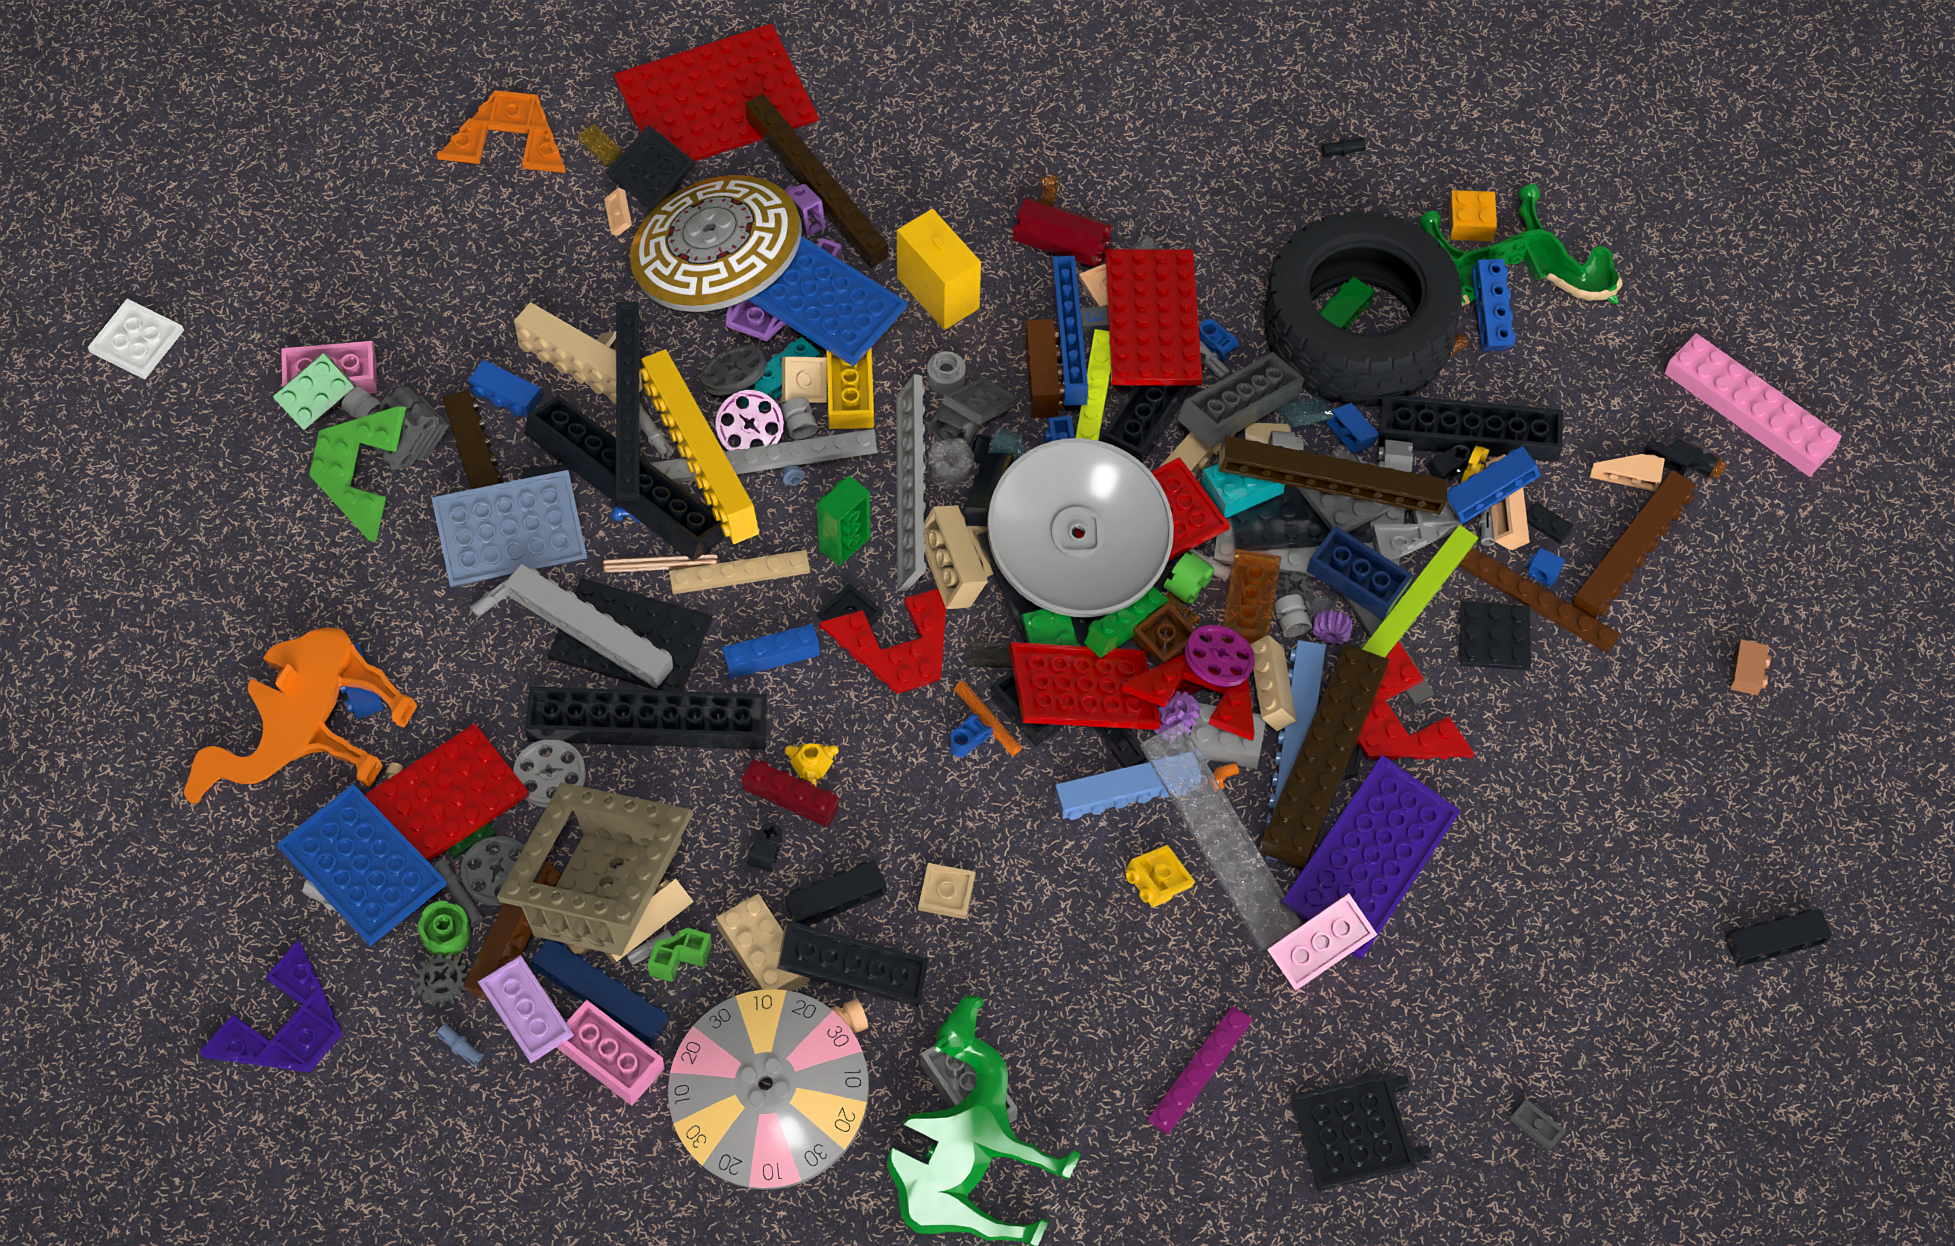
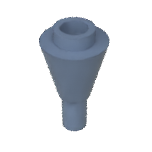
[782,465,805,486]

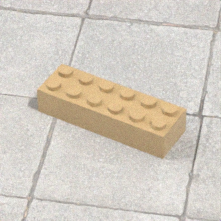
[514,302,642,404]

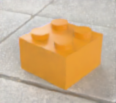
[1448,190,1497,241]

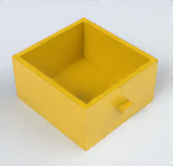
[897,208,981,330]

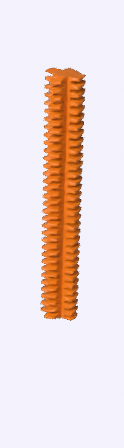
[954,680,1023,756]

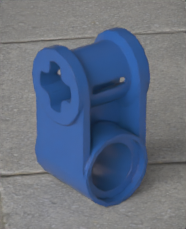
[1199,319,1239,362]
[949,713,993,757]

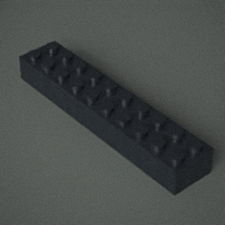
[524,395,724,561]
[525,686,768,749]

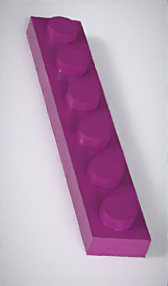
[1148,1005,1253,1135]

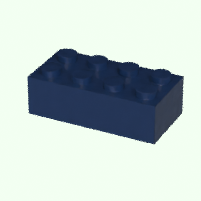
[1306,526,1413,620]

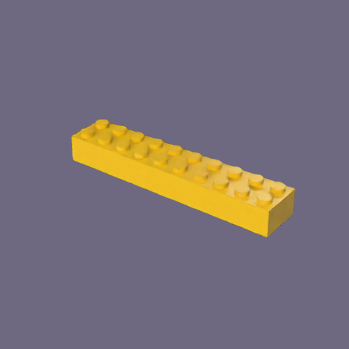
[640,349,759,544]

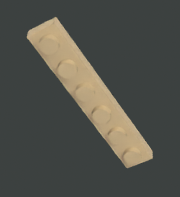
[669,550,810,594]

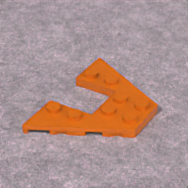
[436,90,566,173]

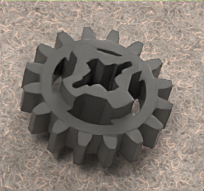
[414,953,468,1007]

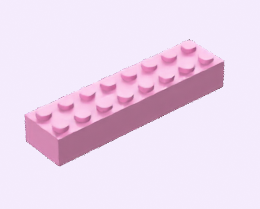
[1665,333,1842,477]

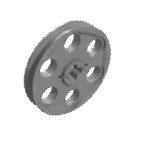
[513,740,586,807]

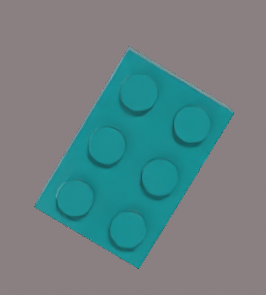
[1201,463,1285,518]

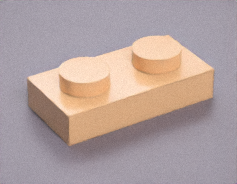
[604,188,632,236]

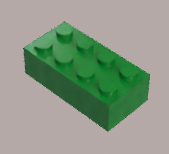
[817,475,871,566]

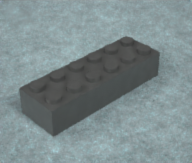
[1178,352,1305,447]

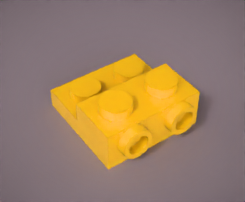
[1125,845,1195,908]

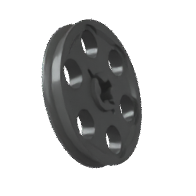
[700,345,767,396]
[460,836,525,906]

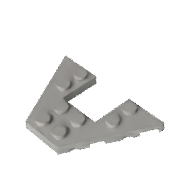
[1357,456,1463,561]

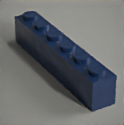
[531,939,669,1047]

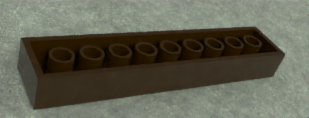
[1259,643,1390,869]

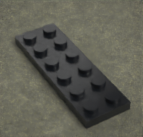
[777,921,928,1007]

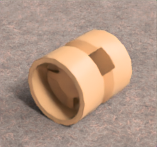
[831,999,868,1033]

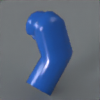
[611,505,641,524]

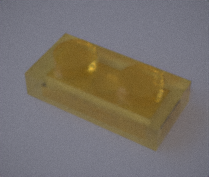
[578,124,622,166]

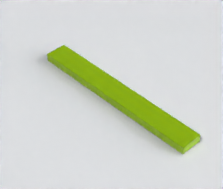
[1362,525,1478,658]

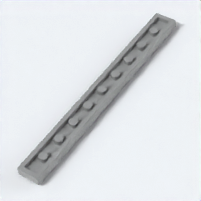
[650,429,878,483]

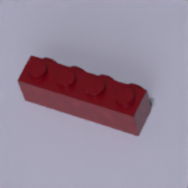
[742,759,839,828]

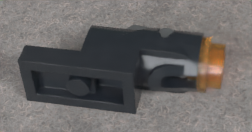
[1644,437,1727,480]

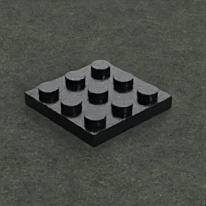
[606,125,696,211]
[1459,602,1531,670]

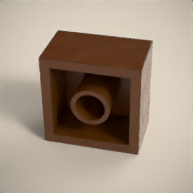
[1132,602,1195,667]

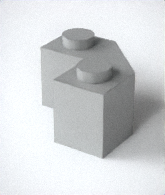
[1378,440,1413,472]

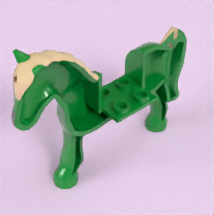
[1419,184,1623,306]

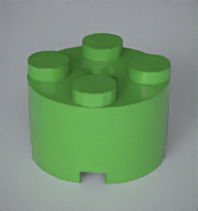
[1163,550,1215,606]
[418,901,471,958]

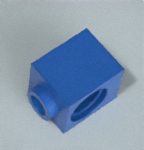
[1526,548,1565,587]

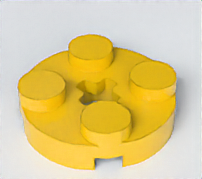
[1461,446,1489,483]

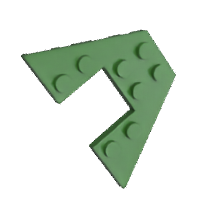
[309,406,406,541]

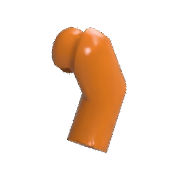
[1210,763,1239,791]

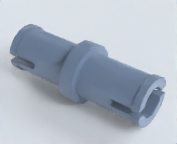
[436,1023,484,1067]

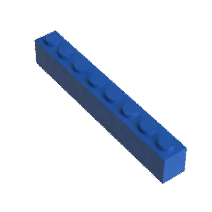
[1052,256,1088,406]

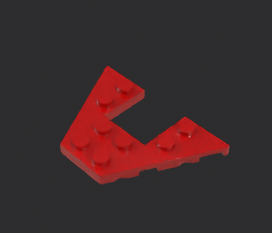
[818,589,946,694]
[1357,641,1474,760]
[1122,651,1255,741]

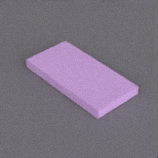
[478,955,573,1063]

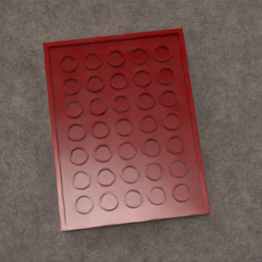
[613,23,819,162]

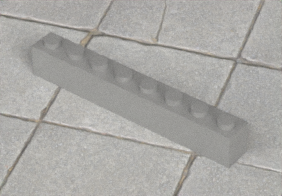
[504,564,673,689]

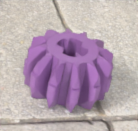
[1313,609,1353,645]

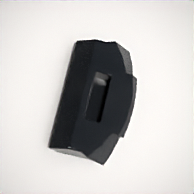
[970,435,991,463]

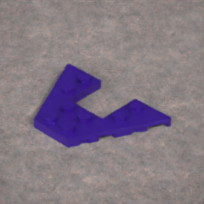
[199,940,343,1073]

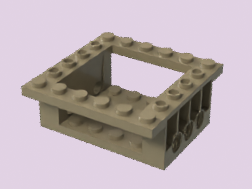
[497,782,692,956]

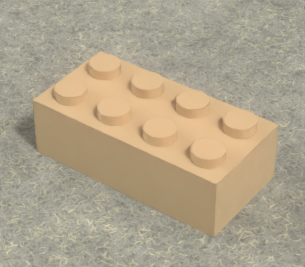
[924,505,988,609]
[716,893,810,991]

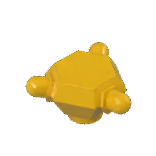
[785,743,839,787]

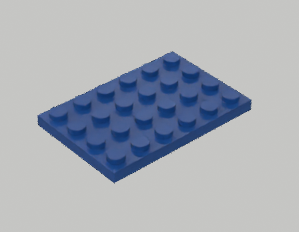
[747,236,908,367]
[276,784,447,947]

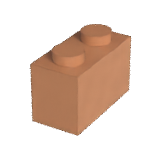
[1730,639,1771,696]

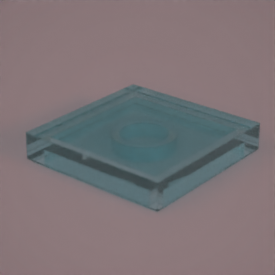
[1277,397,1333,427]

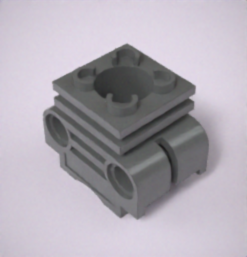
[373,387,449,470]

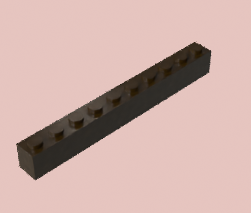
[745,93,889,268]
[1219,436,1448,515]

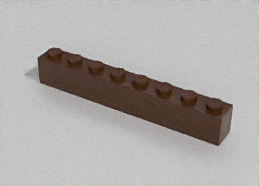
[1572,470,1696,619]

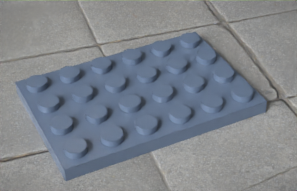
[432,470,588,588]

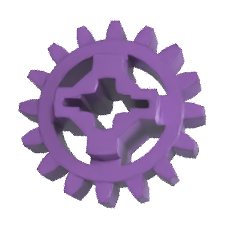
[1154,691,1201,741]

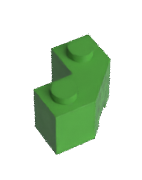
[647,928,712,983]

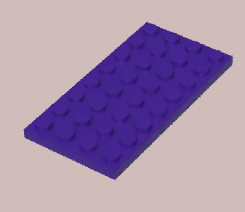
[1280,755,1460,960]

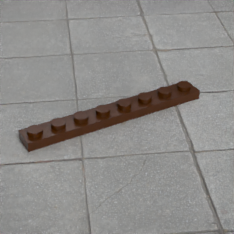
[1458,547,1620,654]

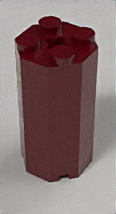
[1013,197,1113,267]

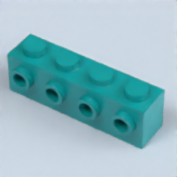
[737,337,820,411]

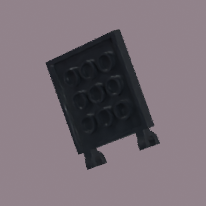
[1290,1073,1431,1191]

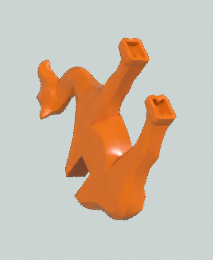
[184,627,417,804]

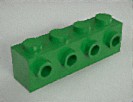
[1084,586,1169,658]

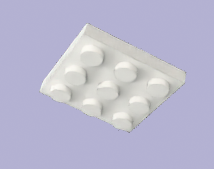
[88,299,184,379]

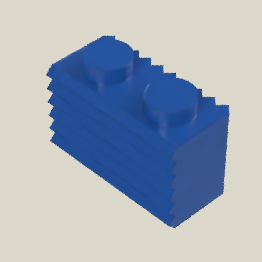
[1326,403,1379,454]

